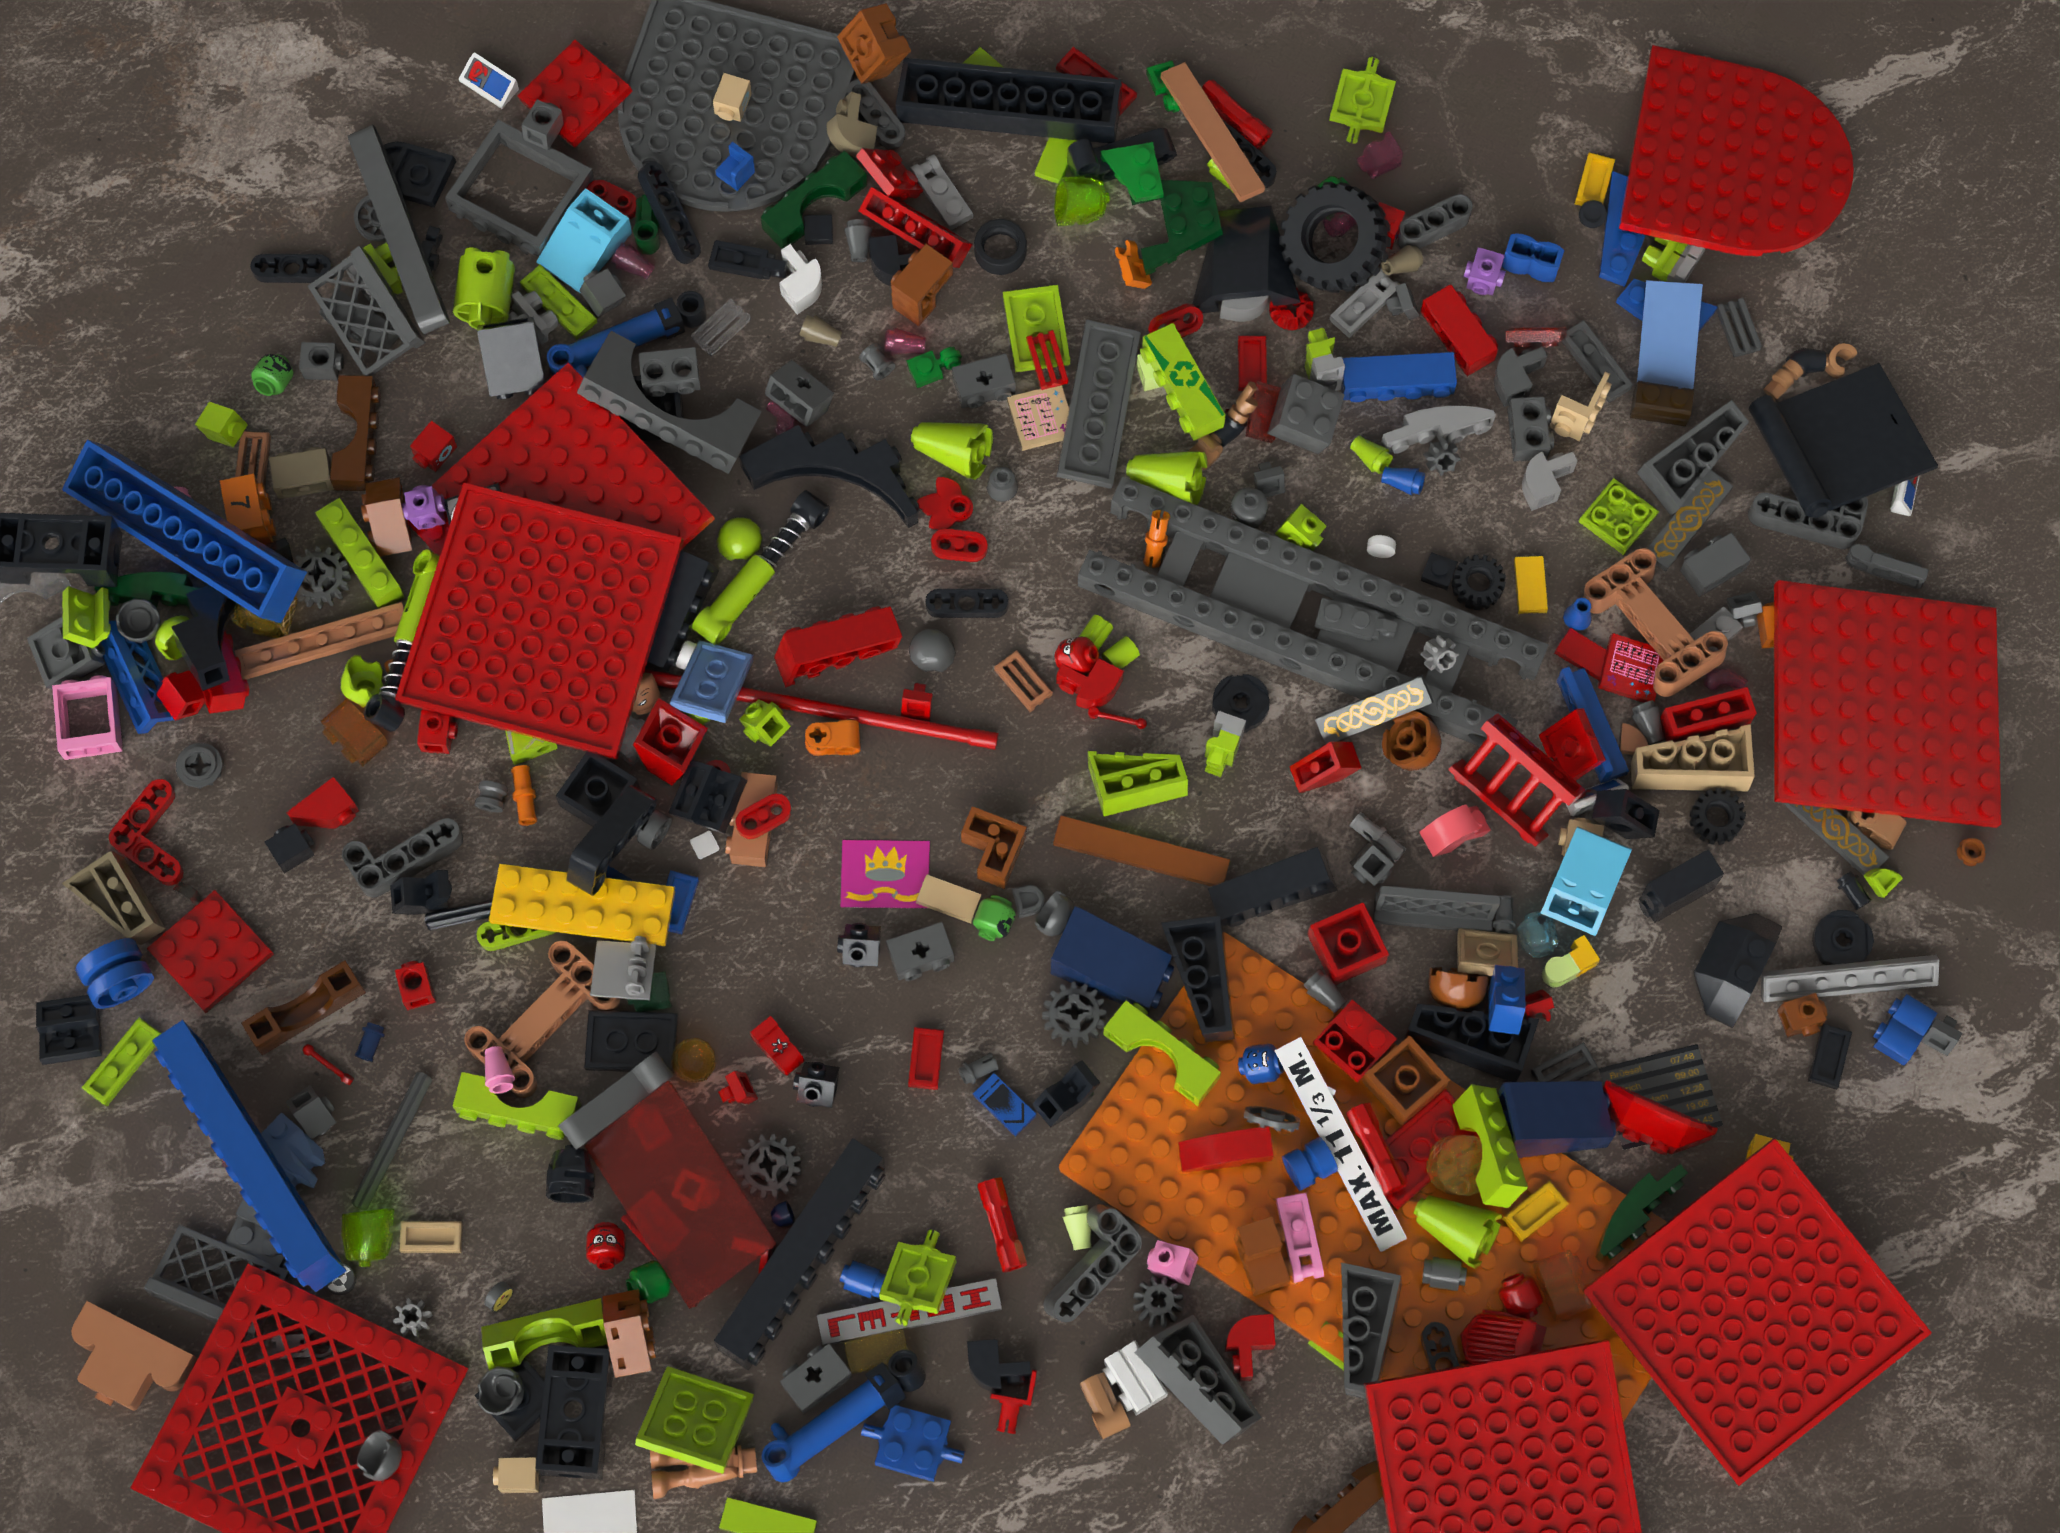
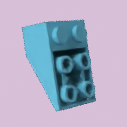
[536,188,632,293]
[1541,827,1632,936]

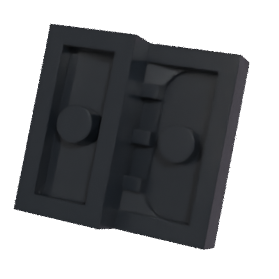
[668,760,747,834]
[36,995,102,1065]

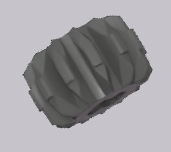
[1133,1276,1184,1328]

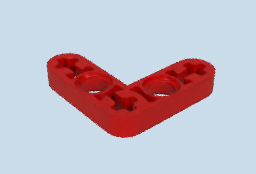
[109,779,184,886]

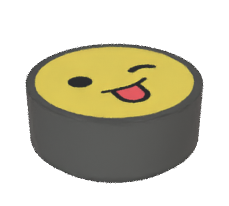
[485,1281,513,1312]

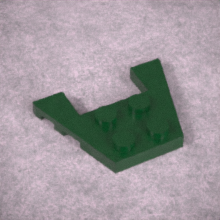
[1130,180,1223,275]

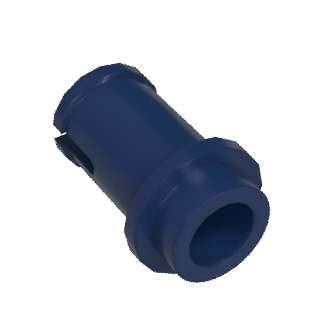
[354,1022,385,1062]

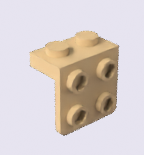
[1549,372,1612,441]

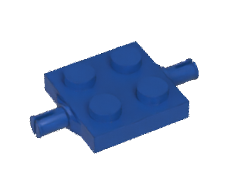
[861,1405,965,1482]

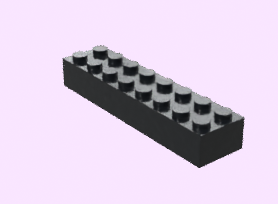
[896,58,1122,144]
[714,1138,886,1370]

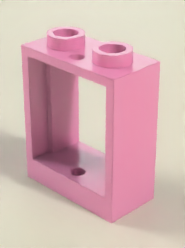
[52,675,123,760]

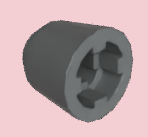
[986,467,1018,502]

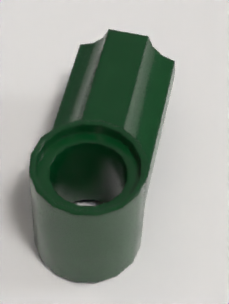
[633,195,661,255]

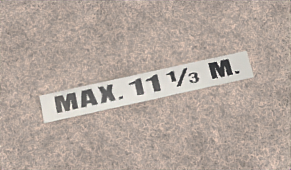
[1275,1037,1407,1252]

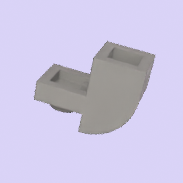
[1220,296,1269,322]
[1522,452,1577,511]

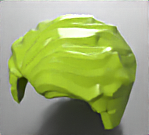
[340,655,384,708]

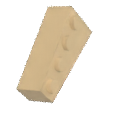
[1630,724,1755,792]

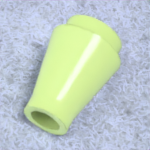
[1062,1205,1091,1250]

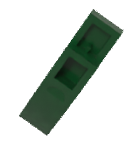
[94,572,199,609]
[1595,1164,1688,1261]

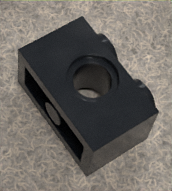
[1592,789,1660,839]

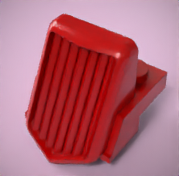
[1460,1309,1547,1364]

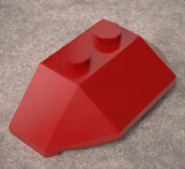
[1602,1080,1718,1155]

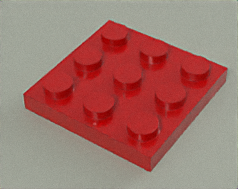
[517,40,633,148]
[147,890,274,1013]

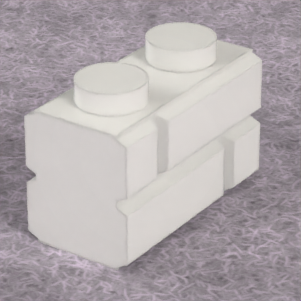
[1102,1340,1168,1415]

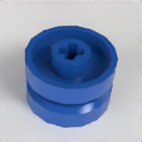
[75,938,154,1009]

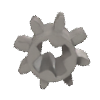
[1421,635,1459,673]
[393,1298,433,1338]

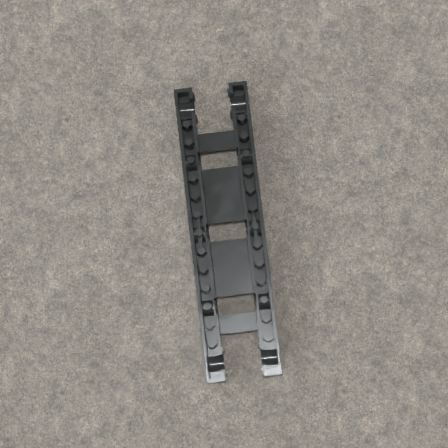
[1078,476,1549,756]

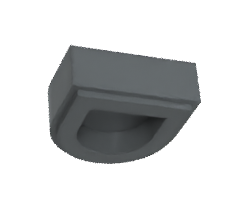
[1012,885,1044,919]

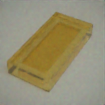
[844,1329,908,1374]

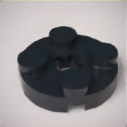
[1212,674,1270,733]
[1812,910,1874,965]

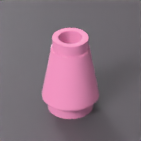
[485,1046,515,1094]

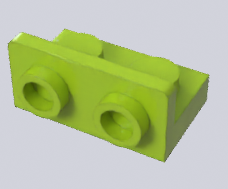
[62,586,111,648]

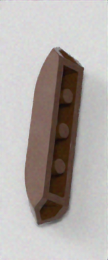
[1291,1460,1383,1533]

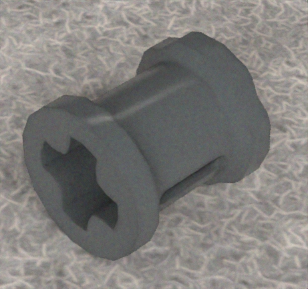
[859,343,896,381]

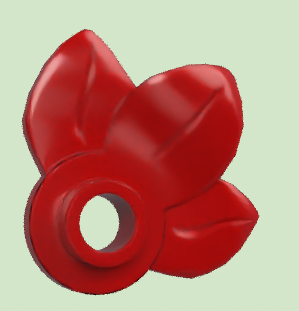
[917,477,973,530]

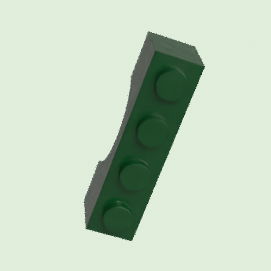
[761,151,867,249]

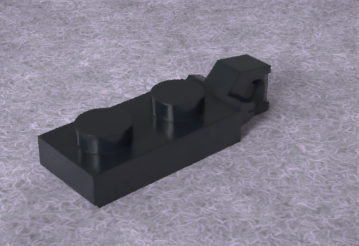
[708,240,788,280]

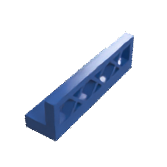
[101,620,174,734]
[1557,667,1629,783]

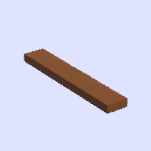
[1053,816,1230,887]

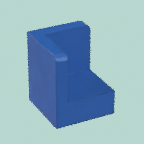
[715,142,755,191]

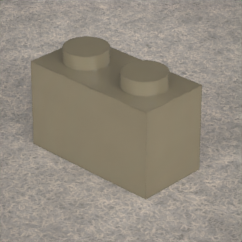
[269,447,334,499]

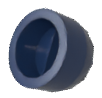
[771,1200,795,1227]

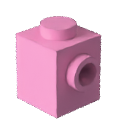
[1147,1240,1199,1286]

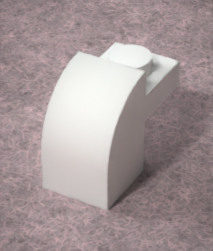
[779,244,822,315]

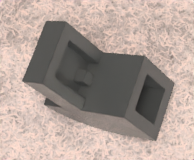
[1494,346,1548,407]

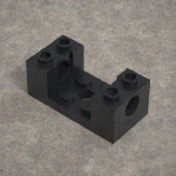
[0,513,123,587]
[535,1345,613,1480]

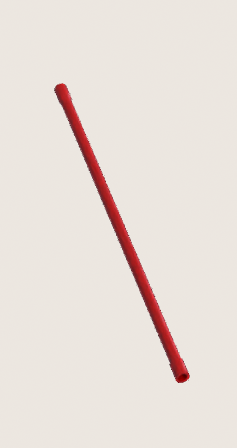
[644,669,999,750]

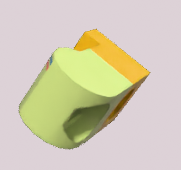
[1542,935,1600,987]

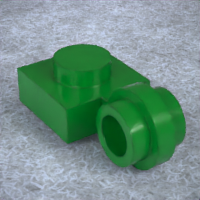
[1146,61,1180,113]
[906,347,962,389]

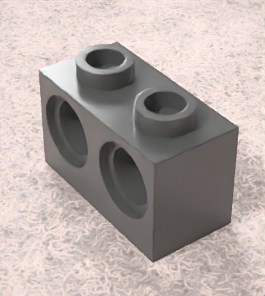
[639,347,701,397]
[1507,397,1554,462]

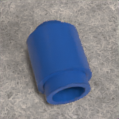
[840,1260,886,1299]

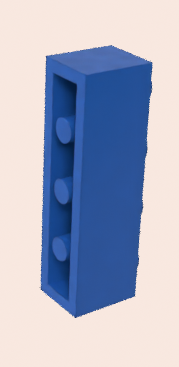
[1341,352,1457,402]

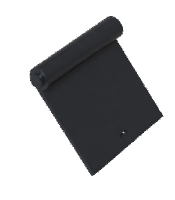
[1748,363,1938,518]

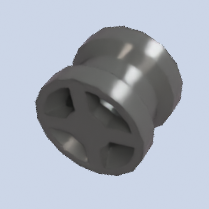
[474,781,508,813]

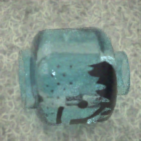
[1517,912,1559,958]

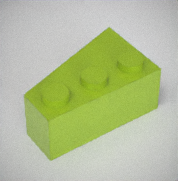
[1088,751,1188,817]

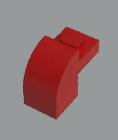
[1056,658,1124,709]
[1225,1314,1276,1382]

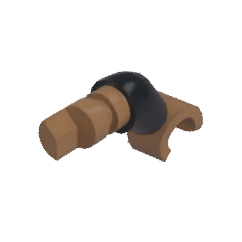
[1763,343,1857,400]
[1188,382,1258,470]

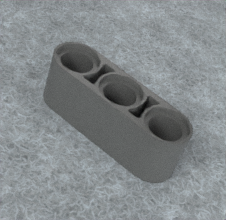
[1397,194,1473,249]
[319,291,399,355]

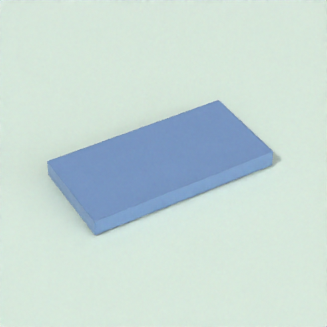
[1637,280,1703,389]

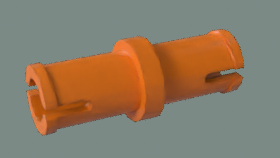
[1143,510,1170,568]
[511,765,537,826]

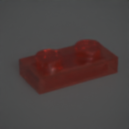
[1505,327,1567,347]
[1245,381,1281,443]

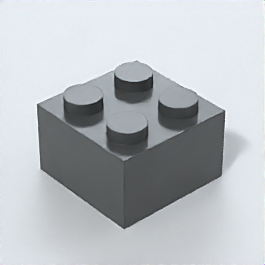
[1267,374,1345,454]

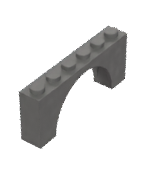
[577,331,762,474]

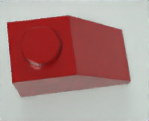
[1289,741,1362,793]
[286,777,359,829]

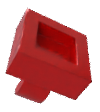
[901,683,933,720]
[1524,989,1555,1022]
[718,1071,758,1105]

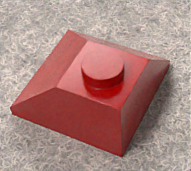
[633,698,708,786]

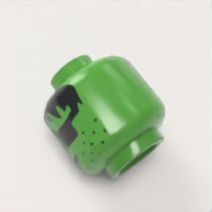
[251,354,293,396]
[973,895,1016,941]

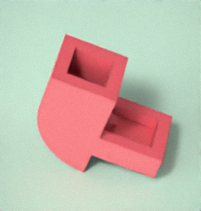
[1419,804,1491,857]

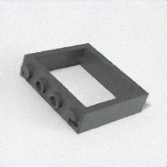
[445,120,595,257]

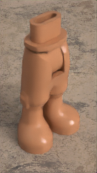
[650,1445,757,1499]

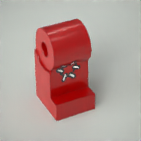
[750,1016,805,1076]

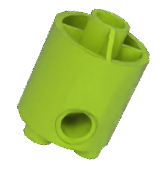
[452,247,515,329]

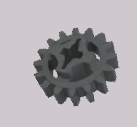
[295,546,351,609]
[1042,982,1107,1048]
[736,1134,801,1200]

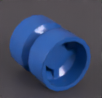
[1282,1137,1338,1191]

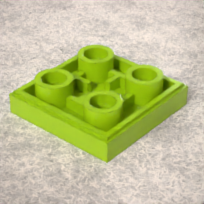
[1579,478,1659,555]

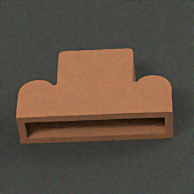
[71,1301,198,1411]

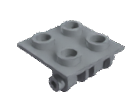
[590,936,656,1000]

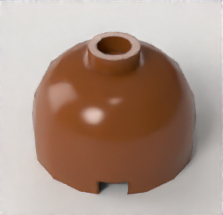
[1382,711,1442,771]
[1429,967,1489,1012]

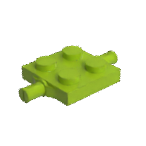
[1329,57,1396,144]
[879,1229,956,1326]

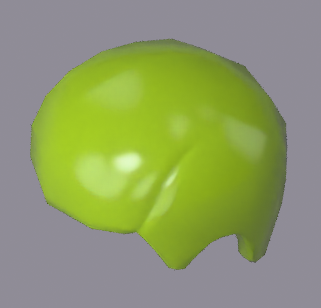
[716,517,762,561]
[155,615,189,660]

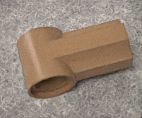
[1080,1372,1131,1439]

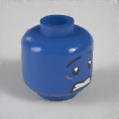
[1238,1044,1284,1084]

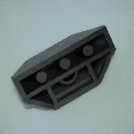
[1693,913,1783,1028]

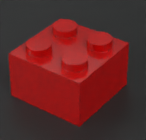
[1307,902,1389,985]

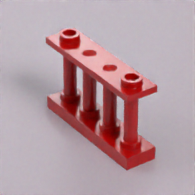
[1448,713,1586,847]

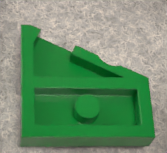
[1100,142,1164,202]

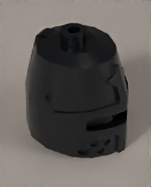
[546,1145,595,1203]

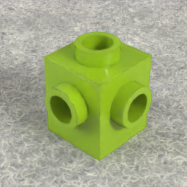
[1275,504,1327,551]
[739,699,791,747]

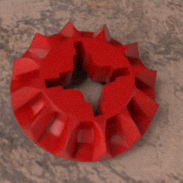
[1269,288,1314,330]

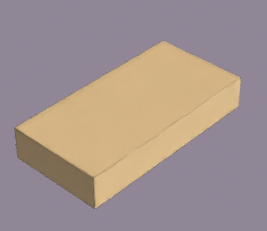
[916,874,982,924]
[399,1221,463,1253]

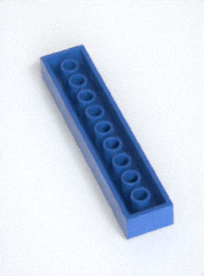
[62,439,307,623]
[152,1020,347,1292]

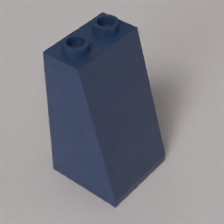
[1050,906,1175,1015]
[1498,1081,1616,1158]

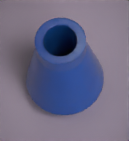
[1381,466,1425,496]
[1563,598,1592,631]

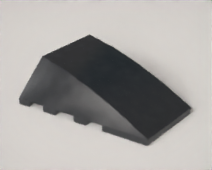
[1192,206,1301,313]

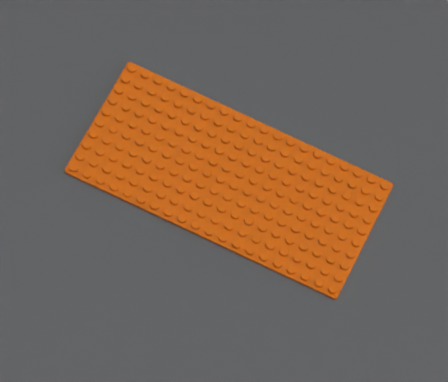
[1059,932,1667,1422]

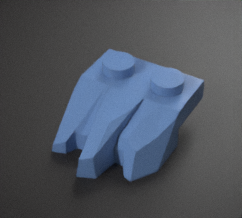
[261,1113,325,1189]

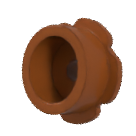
[1957,838,1986,866]

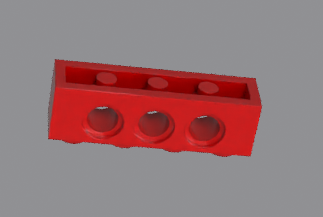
[858,187,973,268]

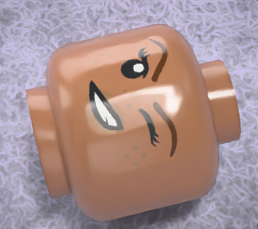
[632,673,661,715]

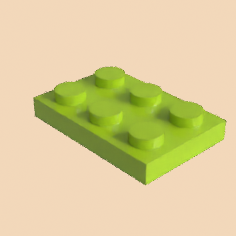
[1003,285,1070,373]

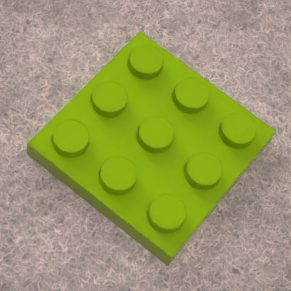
[635,1366,754,1474]

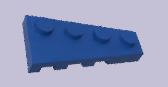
[1599,171,1646,287]

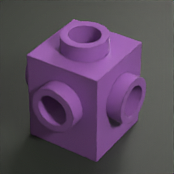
[1464,247,1506,296]
[402,485,446,530]

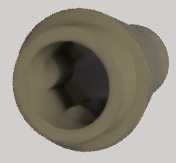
[1381,245,1423,276]
[799,315,843,348]

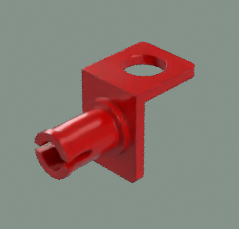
[990,1369,1037,1434]

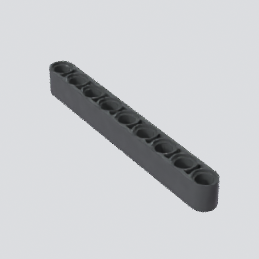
[348,124,450,335]

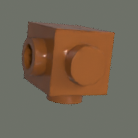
[1777,993,1828,1038]

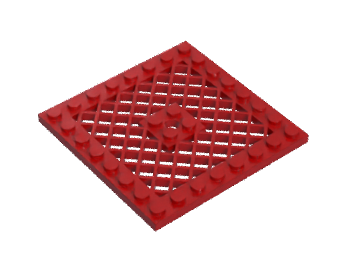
[130,1264,469,1533]

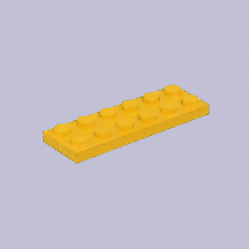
[489,864,675,946]

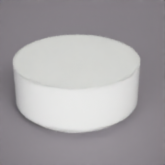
[1367,535,1396,558]
[676,640,697,670]

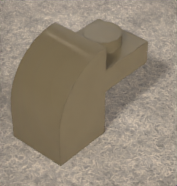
[827,92,878,159]

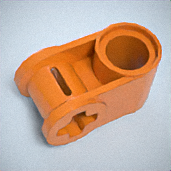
[805,720,861,756]

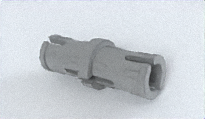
[1350,812,1406,863]

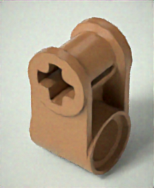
[1845,811,1906,850]

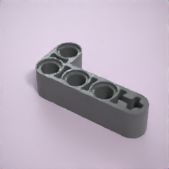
[1748,493,1868,549]
[342,818,463,898]
[558,1051,674,1150]
[1043,1204,1142,1323]

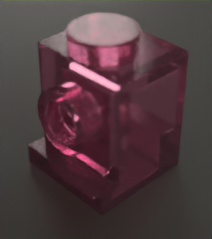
[1357,131,1403,179]

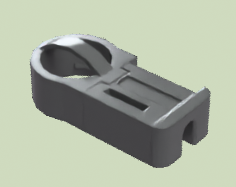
[271,1329,336,1360]

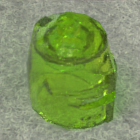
[1054,176,1110,226]
[341,1208,394,1267]

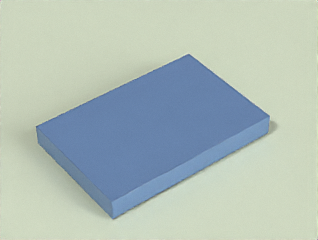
[670,640,753,723]

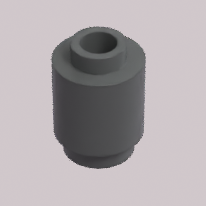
[1422,1257,1467,1291]

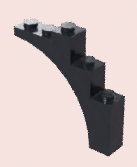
[739,425,920,528]
[172,537,294,691]

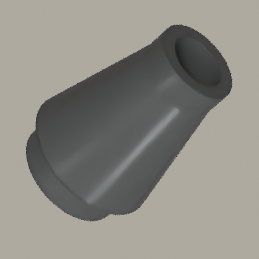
[844,219,872,262]
[1631,700,1665,745]
[1303,969,1347,1014]

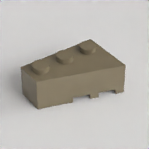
[62,851,166,945]

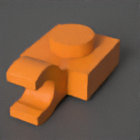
[1115,240,1152,289]

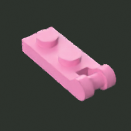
[1276,1193,1324,1283]

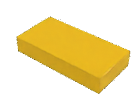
[1574,152,1615,206]
[1514,556,1548,614]
[1502,1180,1569,1242]

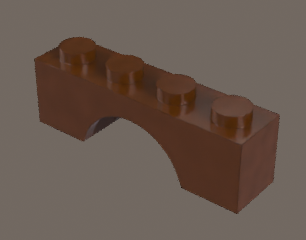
[330,375,381,491]
[241,960,366,1056]

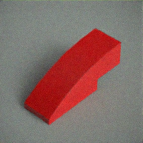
[1178,1126,1274,1173]

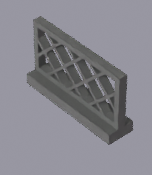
[308,246,426,376]
[1373,886,1500,932]
[144,1225,290,1339]

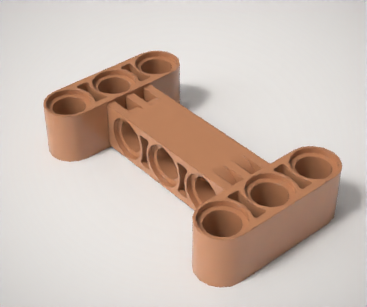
[1583,548,1728,697]
[464,940,620,1098]

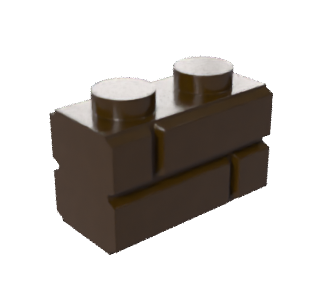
[1630,381,1694,427]

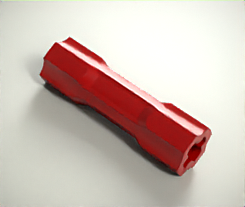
[1202,80,1273,149]
[1346,1102,1408,1196]
[977,1177,1027,1272]

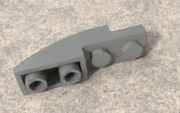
[1381,406,1496,454]

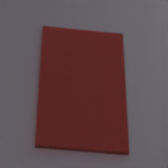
[584,1081,777,1309]

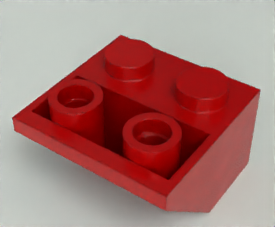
[1313,999,1397,1083]

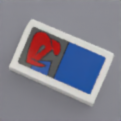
[459,52,519,109]
[1890,475,1920,516]
[1566,779,1629,816]

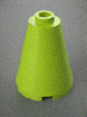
[911,422,993,480]
[1126,451,1208,505]
[1414,1195,1502,1269]

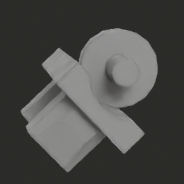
[509,291,558,345]

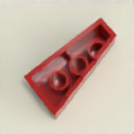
[774,606,903,688]

